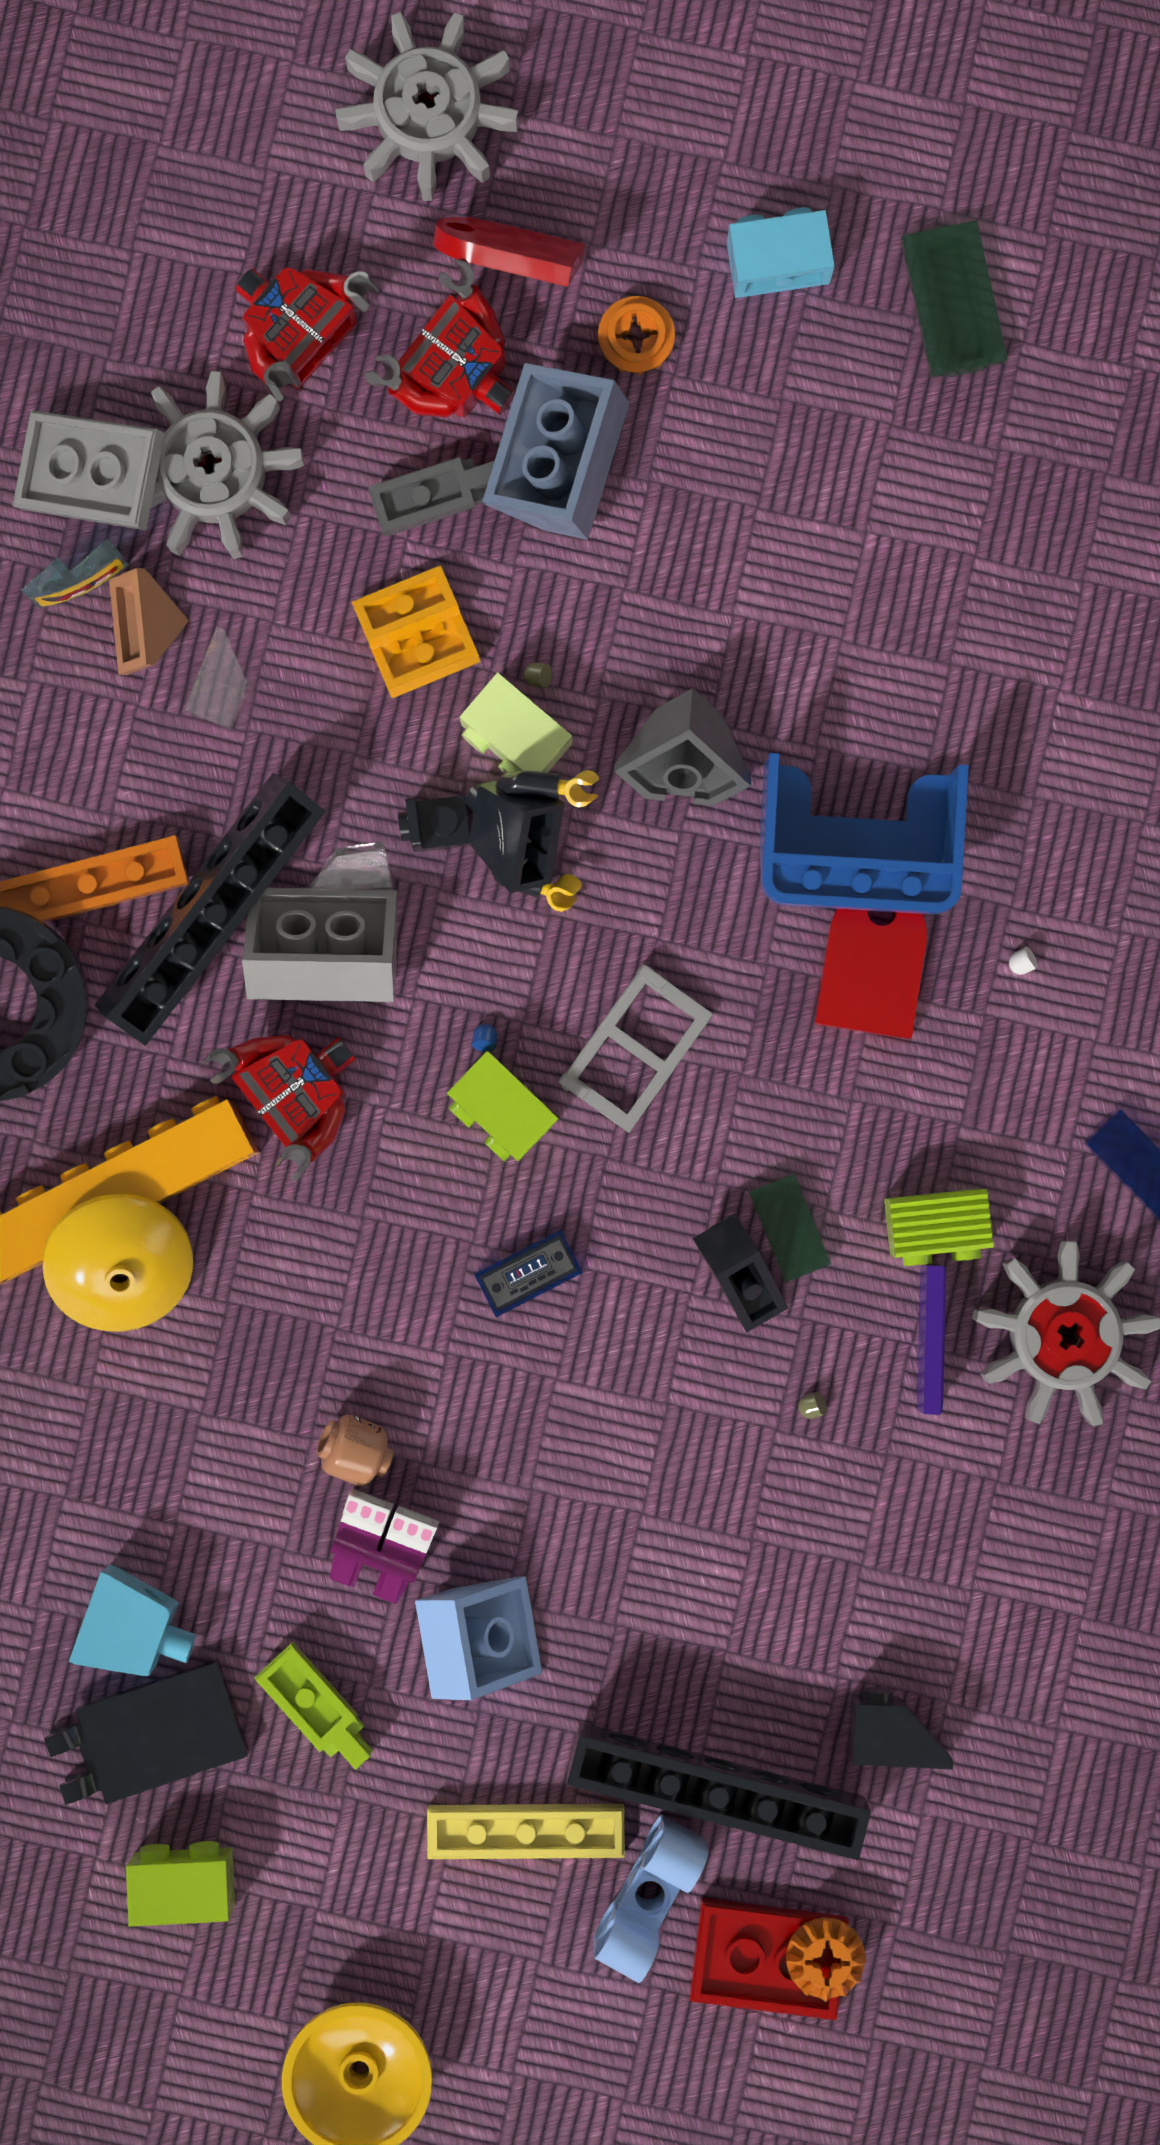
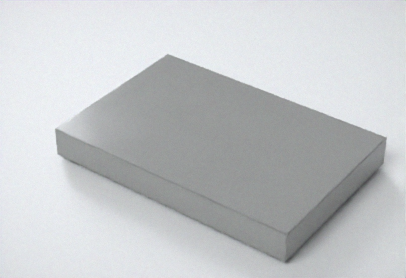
[13,410,165,530]

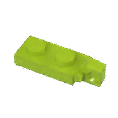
[254,1642,373,1770]

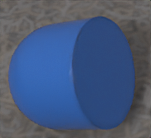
[472,1024,497,1052]

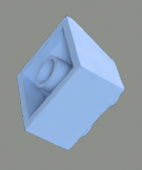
[415,1576,542,1700]

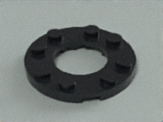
[0,906,89,1101]

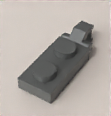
[368,457,494,537]

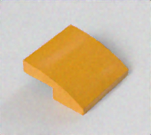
[352,565,481,698]

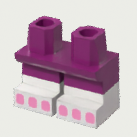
[330,1489,439,1604]

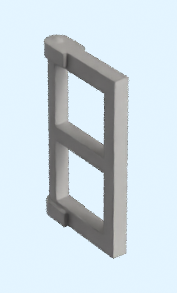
[558,964,713,1133]

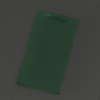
[900,220,1008,378]

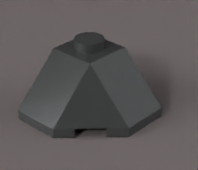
[614,688,752,806]

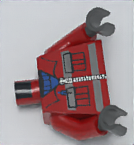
[365,260,516,418]
[236,267,380,401]
[201,1034,356,1181]

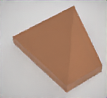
[109,568,189,675]

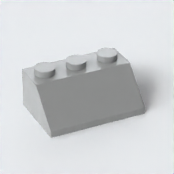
[242,888,397,1002]

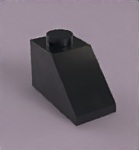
[692,1214,788,1333]
[848,1687,953,1770]

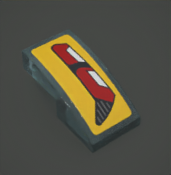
[22,539,129,608]

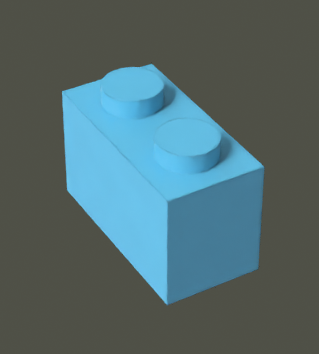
[726,207,835,298]

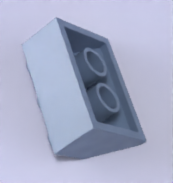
[482,363,629,540]

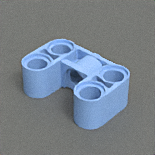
[593,1814,708,1983]

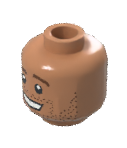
[316,1414,393,1486]

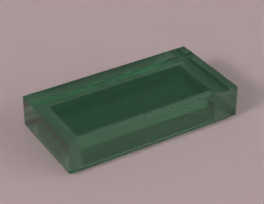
[748,1174,831,1283]

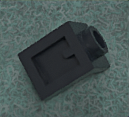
[398,795,471,853]

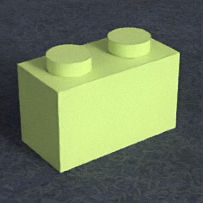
[459,672,572,773]

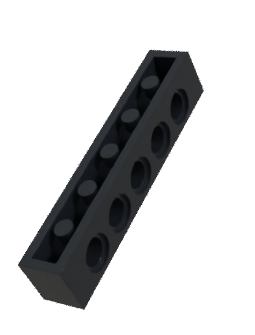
[95,773,326,1046]
[567,1722,871,1861]

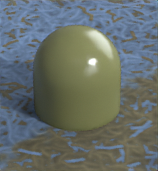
[524,662,552,688]
[798,1392,827,1419]

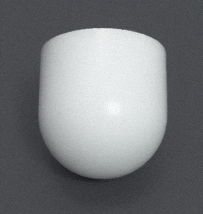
[1009,946,1038,975]

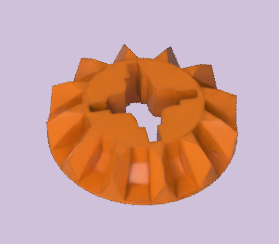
[598,296,675,376]
[786,1918,867,2002]

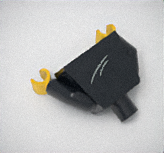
[466,770,599,912]

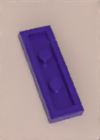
[917,1264,946,1415]

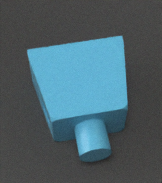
[69,1564,197,1676]

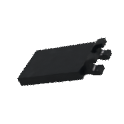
[44,1659,249,1805]

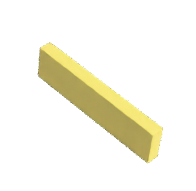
[427,1804,625,1859]

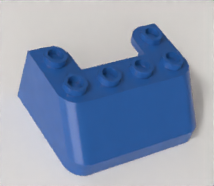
[759,753,969,914]

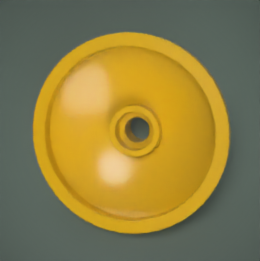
[43,1194,193,1332]
[282,2002,432,2145]

